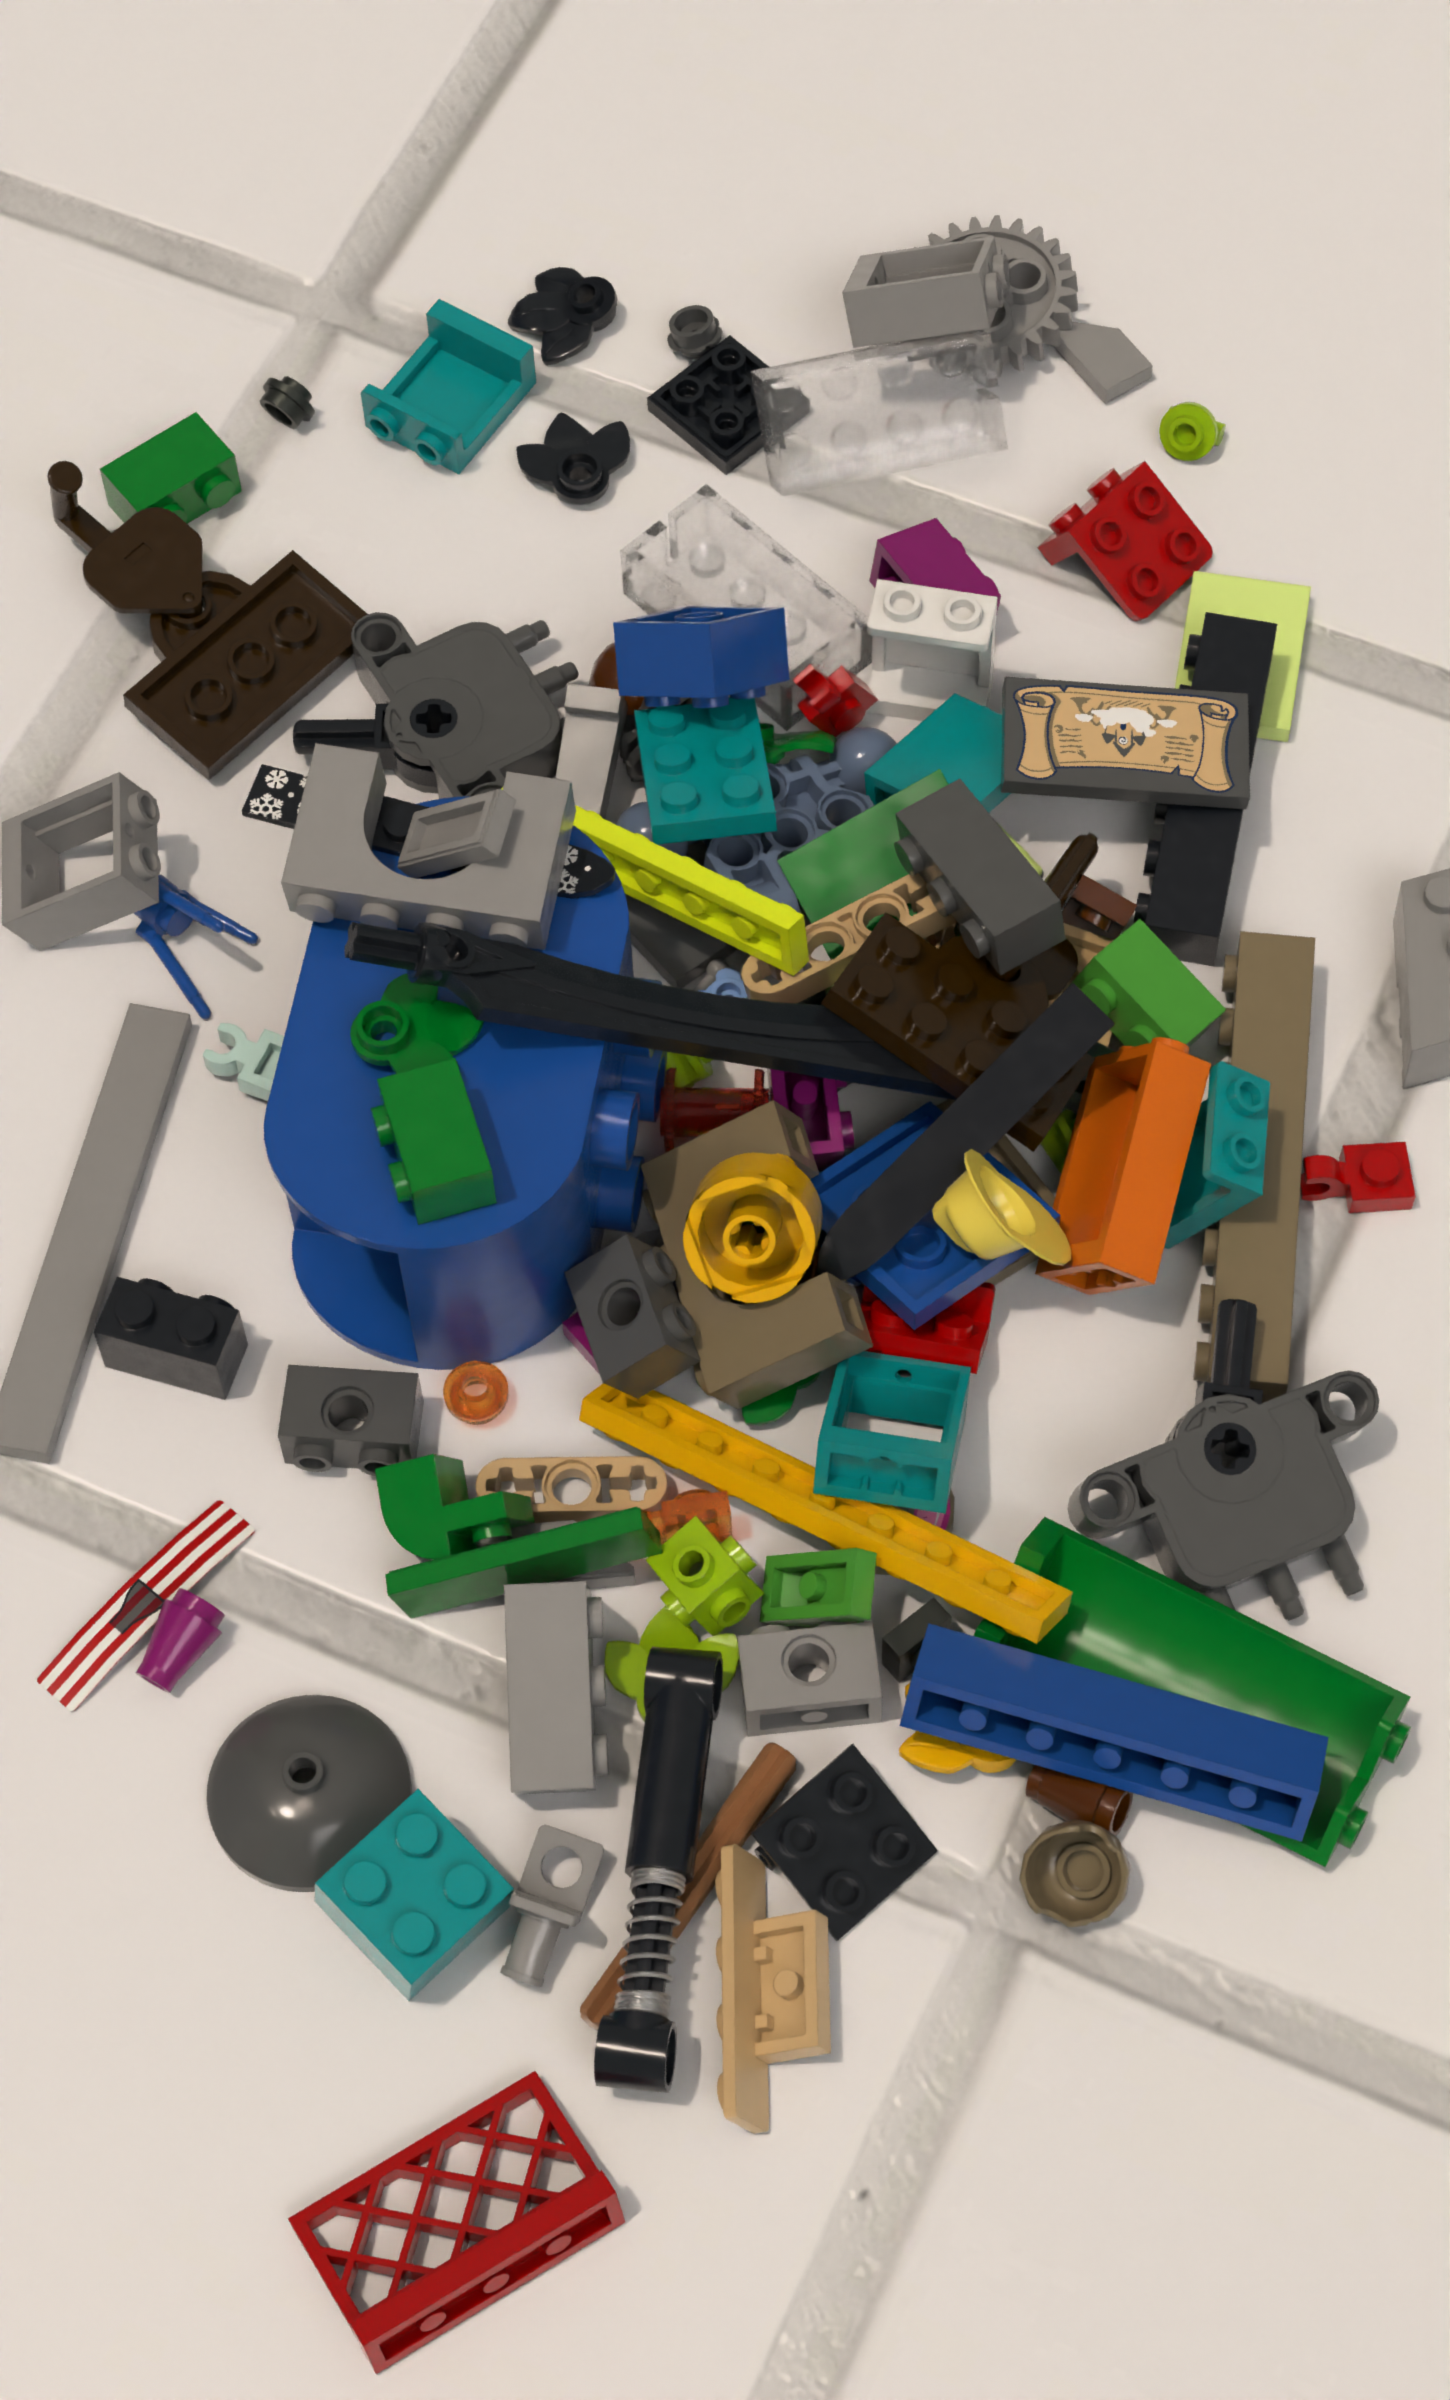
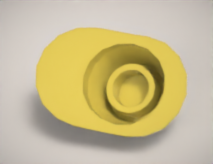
[932,1149,1071,1266]

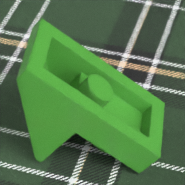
[760,1548,877,1628]

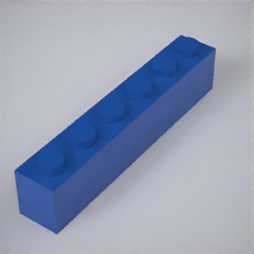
[899,1623,1329,1842]

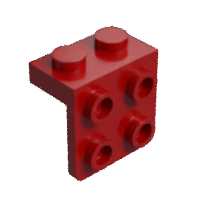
[1037,461,1213,621]

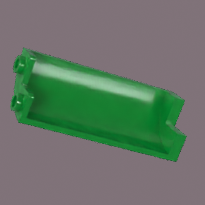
[974,1517,1411,1867]

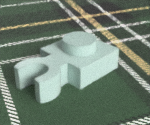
[203,1023,284,1101]

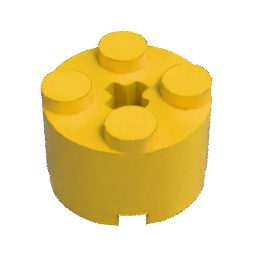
[683,1152,823,1303]

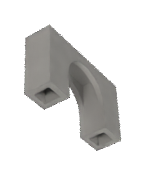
[281,743,576,950]

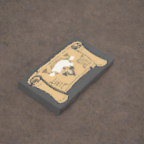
[1001,677,1250,809]

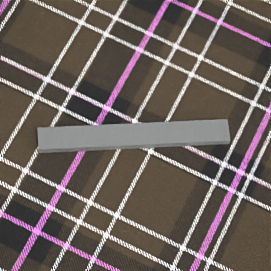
[0,1003,192,1464]

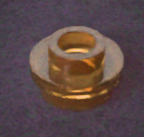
[443,1361,509,1425]

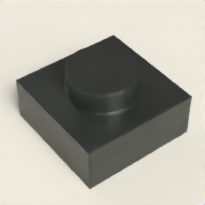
[882,1597,952,1683]

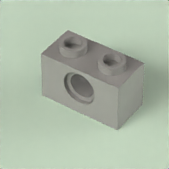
[737,1621,882,1737]

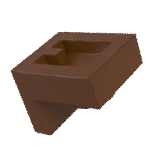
[1062,875,1138,940]

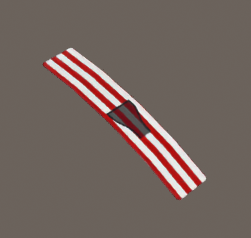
[37,1500,255,1711]

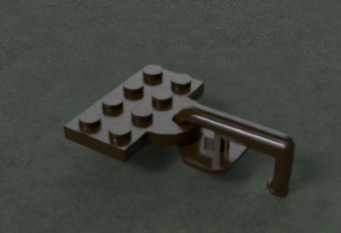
[47,461,368,780]
[821,832,1099,1152]

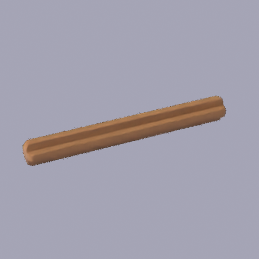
[580,1742,796,2031]

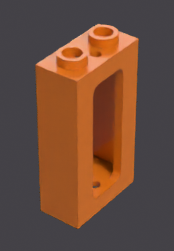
[1035,1037,1211,1295]

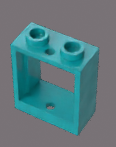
[813,1351,971,1514]

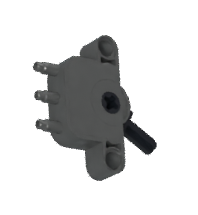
[293,612,579,799]
[1067,1299,1379,1621]

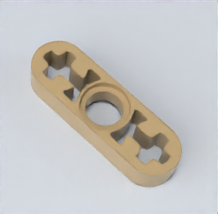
[476,1456,668,1523]

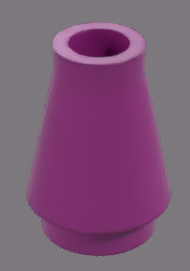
[135,1588,225,1693]

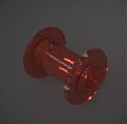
[660,1068,770,1153]

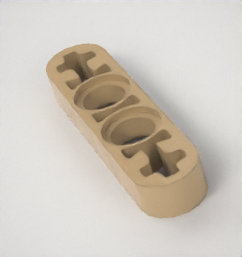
[741,873,956,1003]

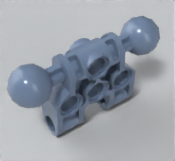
[616,727,897,913]

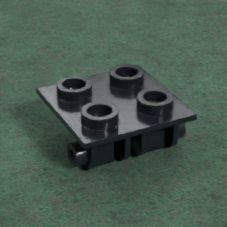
[751,1744,938,1941]

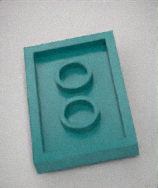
[634,698,777,845]

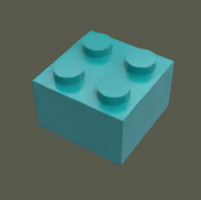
[314,1789,514,2001]

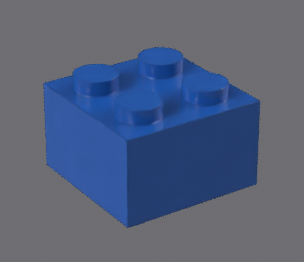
[613,606,789,708]

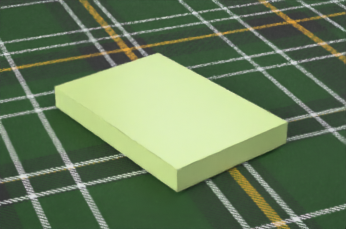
[1175,571,1311,742]

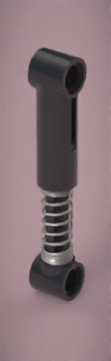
[594,1647,723,2093]

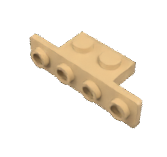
[715,1844,831,2134]

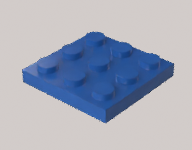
[810,1101,1060,1330]

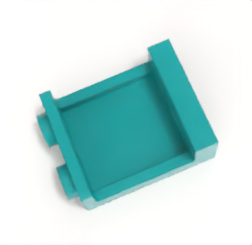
[361,299,537,474]
[864,693,1011,813]
[1164,1061,1270,1249]

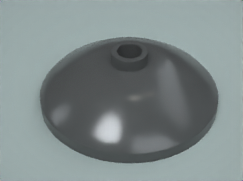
[206,1695,412,1892]

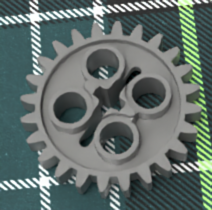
[911,215,1078,379]

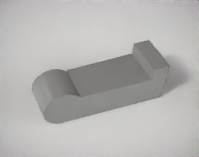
[555,683,628,819]

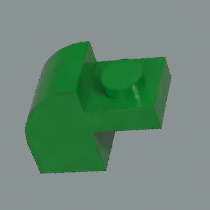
[375,1454,535,1560]

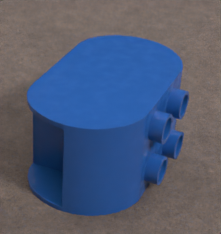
[264,796,667,1370]

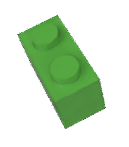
[1069,919,1226,1047]

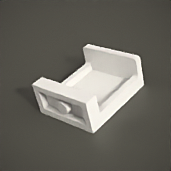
[866,579,997,721]

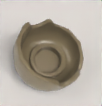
[1019,1819,1131,1927]

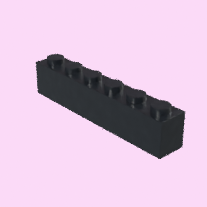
[1133,612,1277,967]

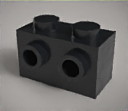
[94,1277,248,1400]

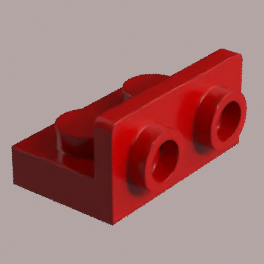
[860,1282,996,1374]

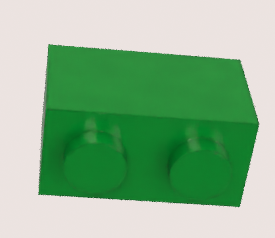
[100,412,242,524]
[370,1058,497,1225]

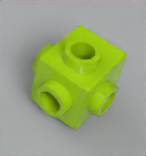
[646,1515,764,1636]

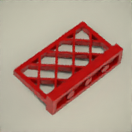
[288,2071,625,2374]

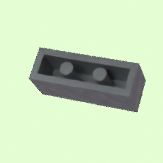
[894,779,1066,976]

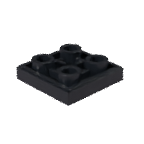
[647,335,809,475]

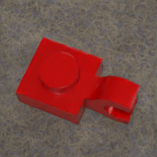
[792,663,878,737]
[1300,1142,1416,1213]

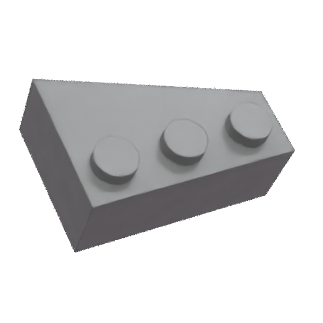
[1393,868,1450,1089]
[504,1581,609,1795]

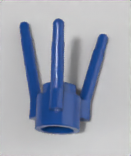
[134,874,258,1019]

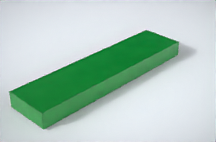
[385,1507,663,1619]

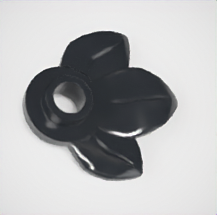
[508,267,618,365]
[516,413,630,505]

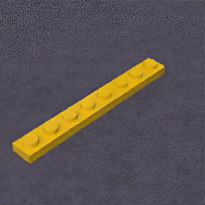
[579,1383,1073,1644]

